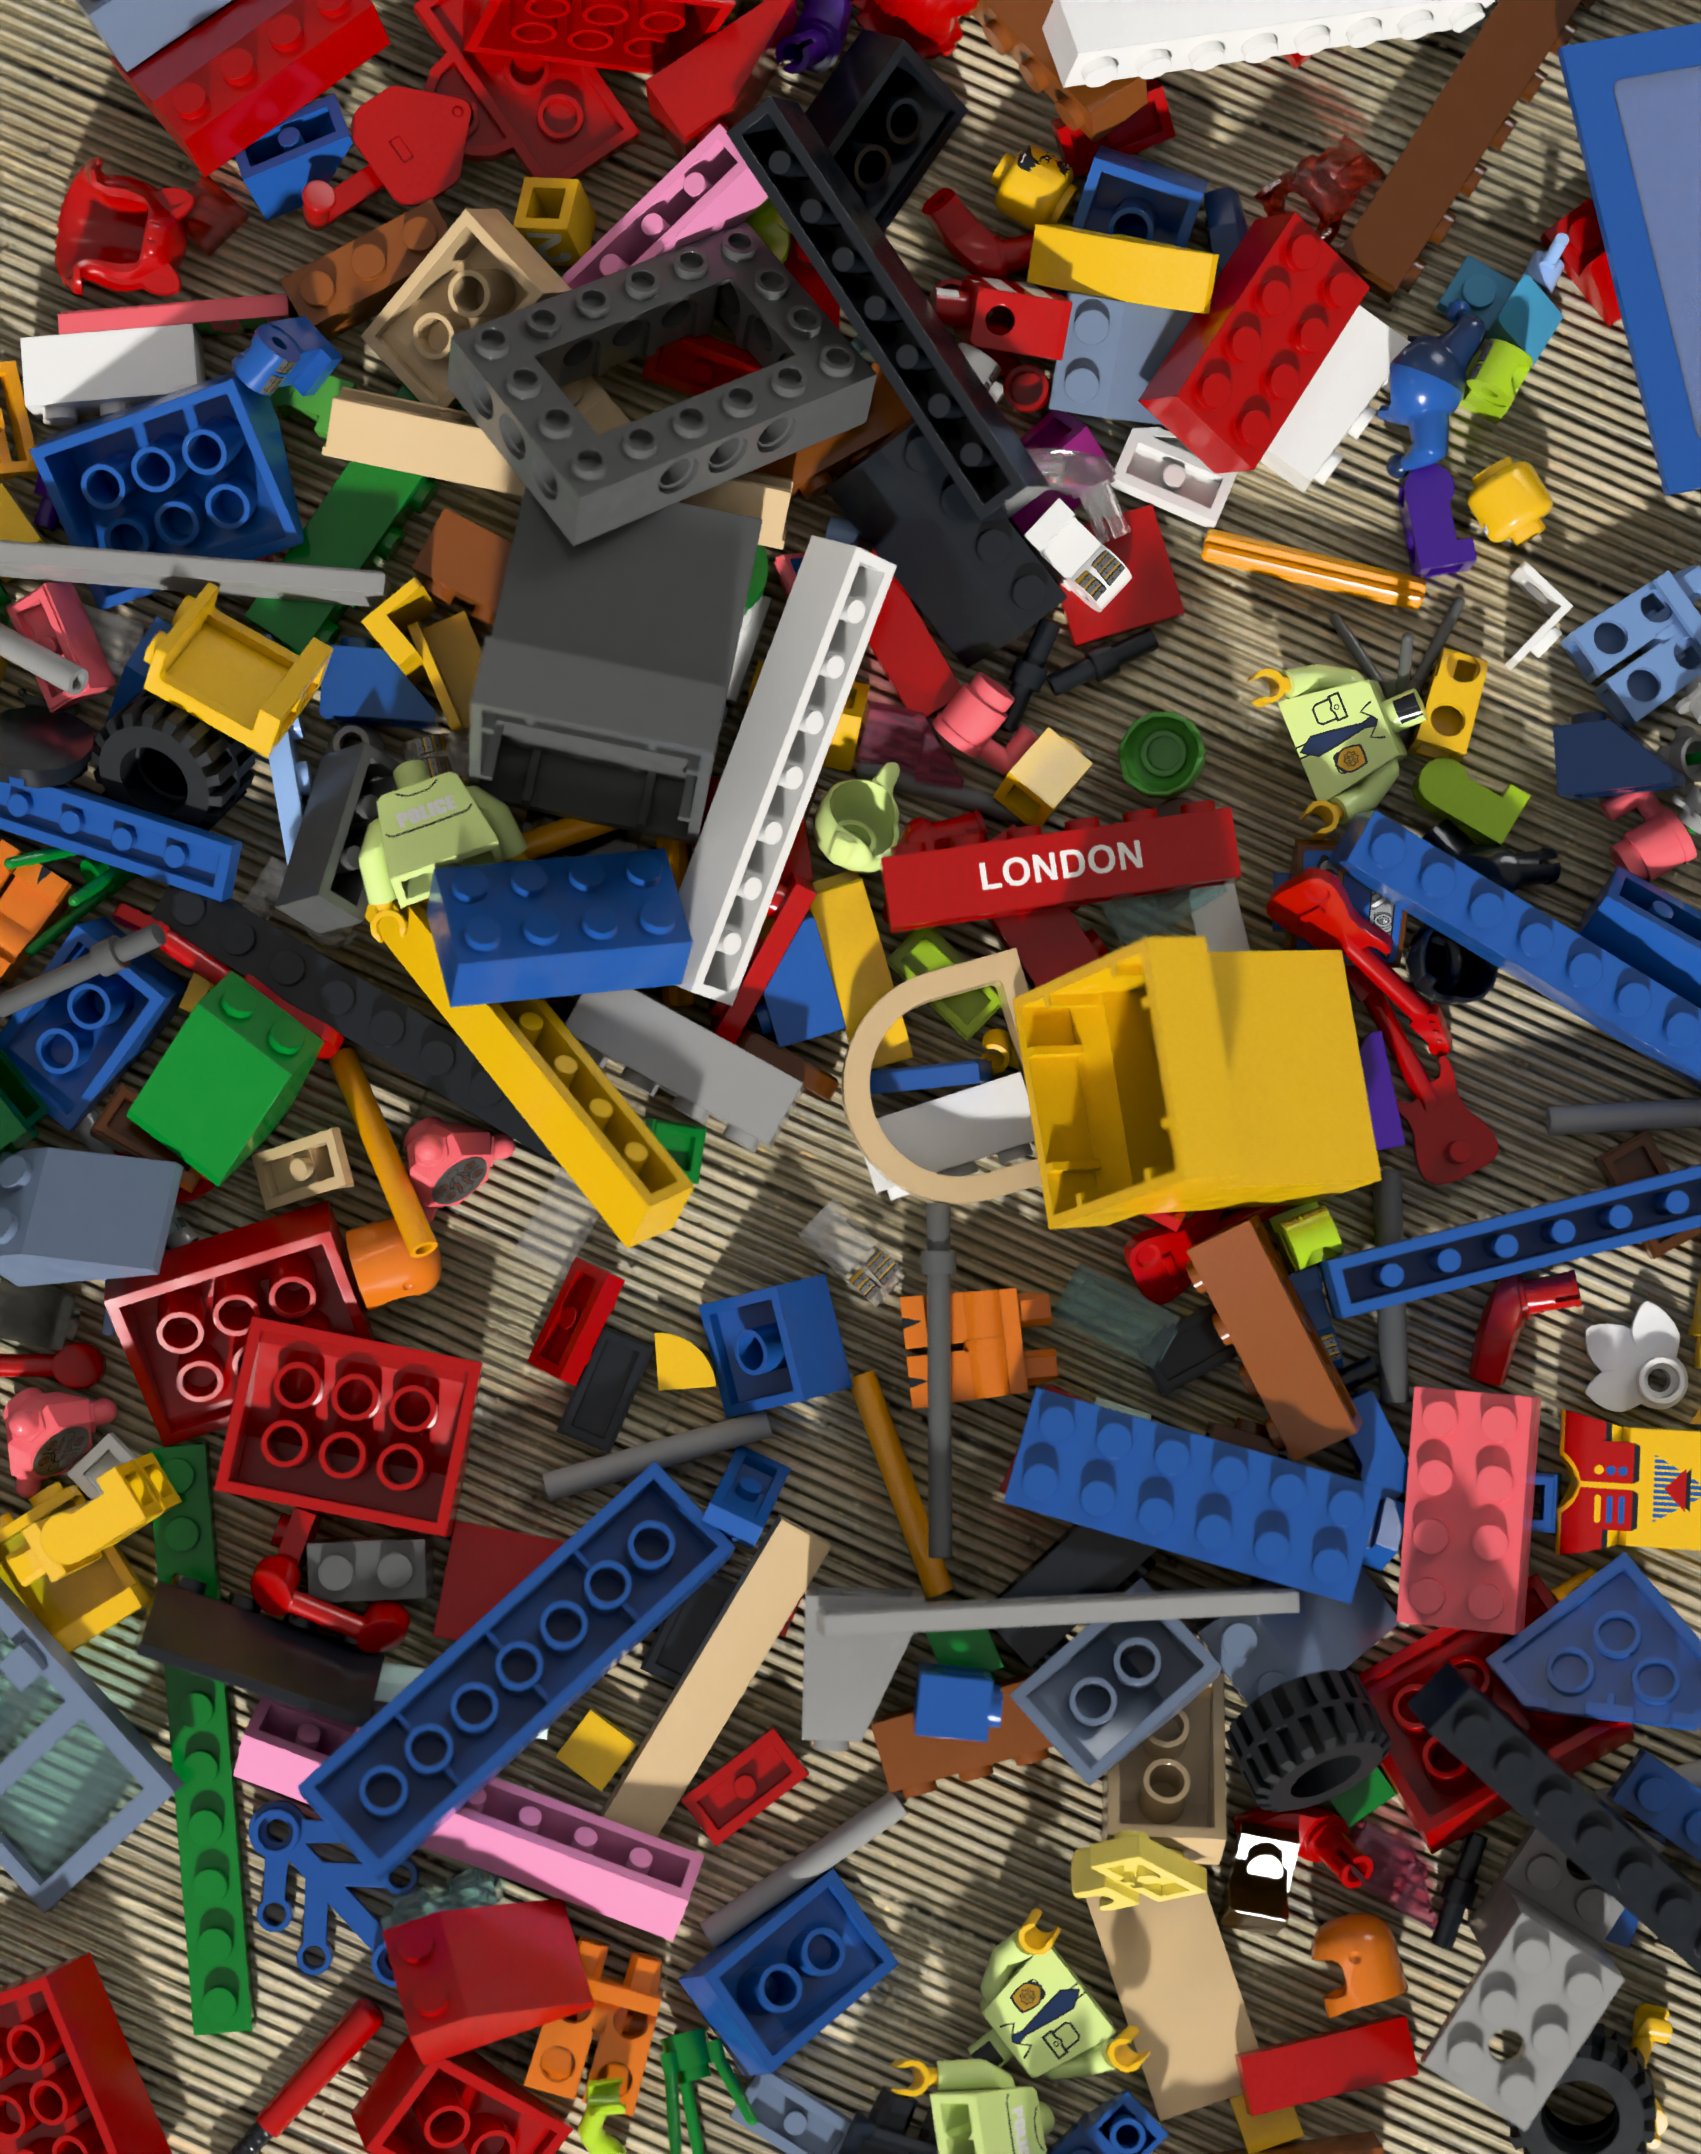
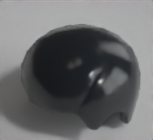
[1406,923,1499,1005]

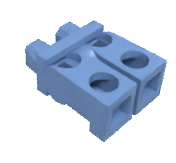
[1560,564,1701,728]

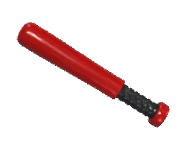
[227,1998,384,2154]

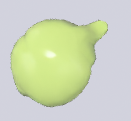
[813,762,901,874]

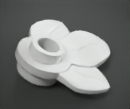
[1585,1301,1688,1412]

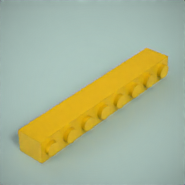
[365,898,695,1249]

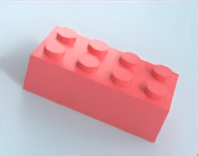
[1396,1386,1541,1635]

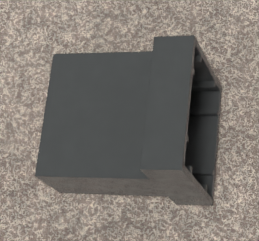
[468,487,763,845]

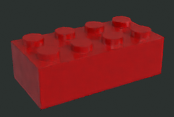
[1138,211,1370,474]

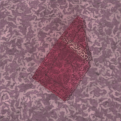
[855,700,964,789]
[1348,1818,1438,1930]

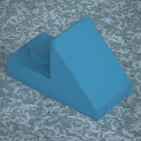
[1436,254,1564,367]

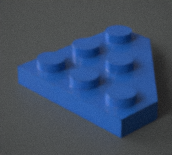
[1485,1551,1701,1731]

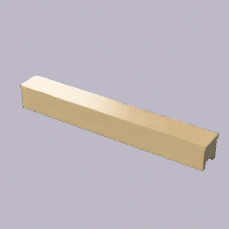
[321,386,794,550]

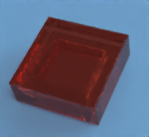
[181,175,249,257]

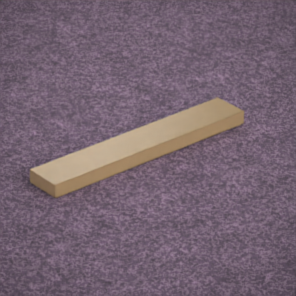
[600,1514,831,1837]

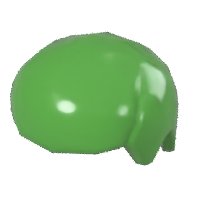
[1118,712,1206,799]

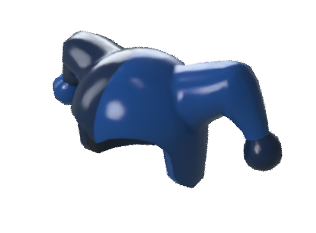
[1377,299,1486,479]

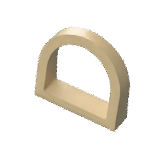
[841,948,1042,1204]

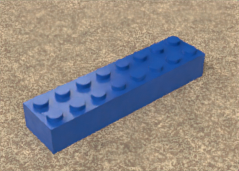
[297,1461,735,1883]

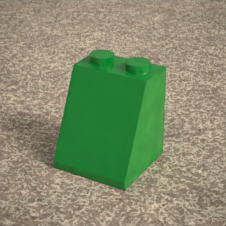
[126,970,325,1187]

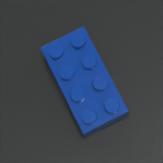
[427,848,693,1007]

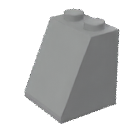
[802,1586,925,1751]

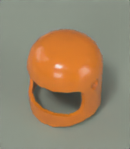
[345,1216,442,1312]
[1311,1913,1409,2018]

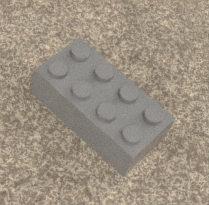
[565,989,804,1153]

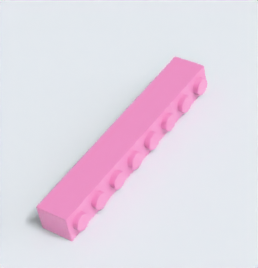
[233,1696,705,1941]

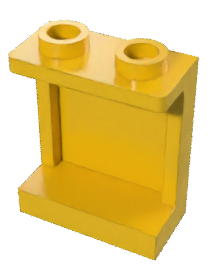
[144,582,334,757]
[0,1481,151,1654]

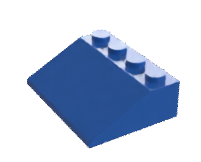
[30,371,305,611]

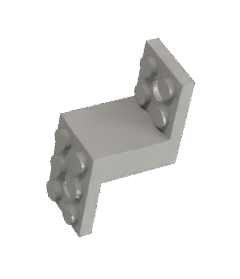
[1420,1813,1665,2132]

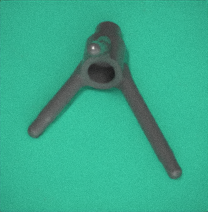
[1330,597,1465,739]

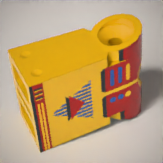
[1555,1408,1701,1555]

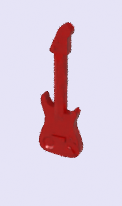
[1266,867,1452,1056]
[112,903,344,1061]
[1345,966,1499,1185]
[1124,1205,1294,1305]

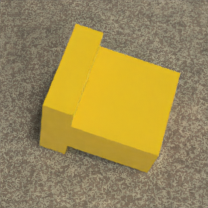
[1013,936,1382,1229]

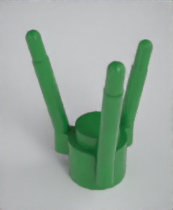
[4,847,140,956]
[659,2027,758,2154]

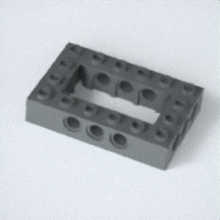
[447,222,877,546]

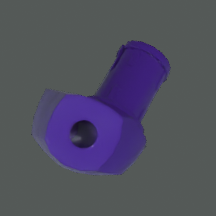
[775,0,852,74]

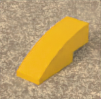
[1027,224,1219,314]
[810,878,914,1069]

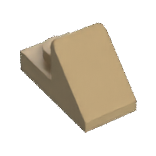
[251,1127,355,1211]

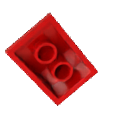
[645,0,797,161]
[382,1898,595,2066]
[350,2035,573,2154]

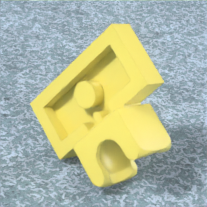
[1071,1830,1207,1911]

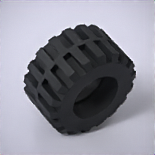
[91,689,255,831]
[1226,1670,1391,1812]
[1505,2022,1657,2154]

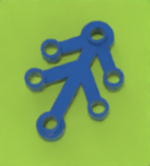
[248,1800,420,1987]

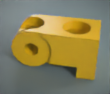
[1407,647,1488,762]

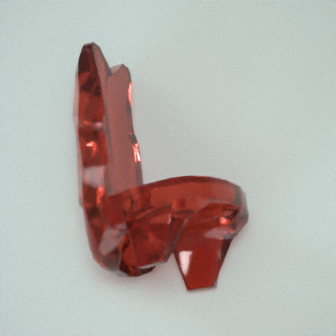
[1254,135,1385,246]

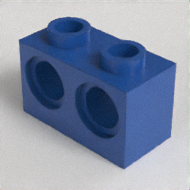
[912,1662,1003,1742]

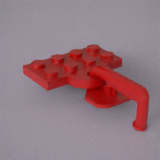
[302,0,640,231]

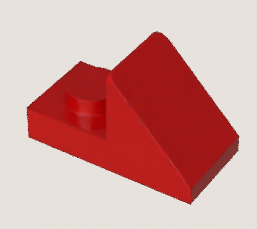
[1540,198,1621,327]

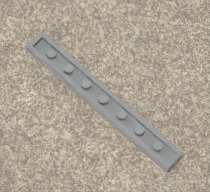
[0,540,392,607]
[816,1585,1300,1637]

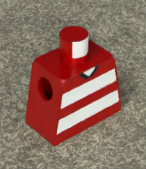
[929,275,1073,361]

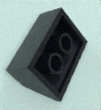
[805,28,969,233]

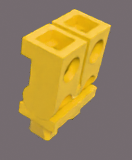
[5,1452,183,1587]

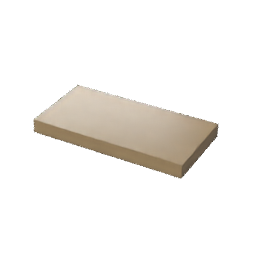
[1086,1892,1259,2122]

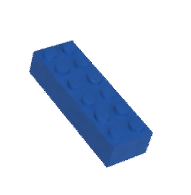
[1003,1387,1383,1604]

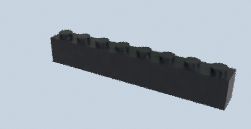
[726,96,1051,522]
[151,885,555,1161]
[1407,1661,1701,1975]

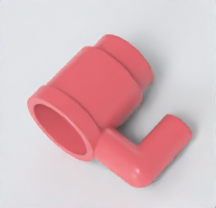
[932,672,1039,775]
[1599,791,1697,882]

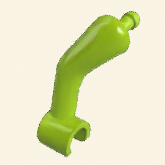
[577,2077,627,2154]

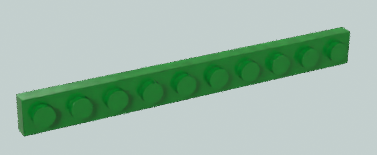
[147,1443,256,2036]

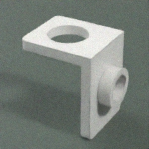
[1504,561,1573,670]

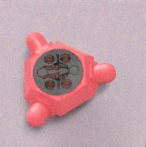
[403,1116,515,1224]
[3,1387,118,1499]

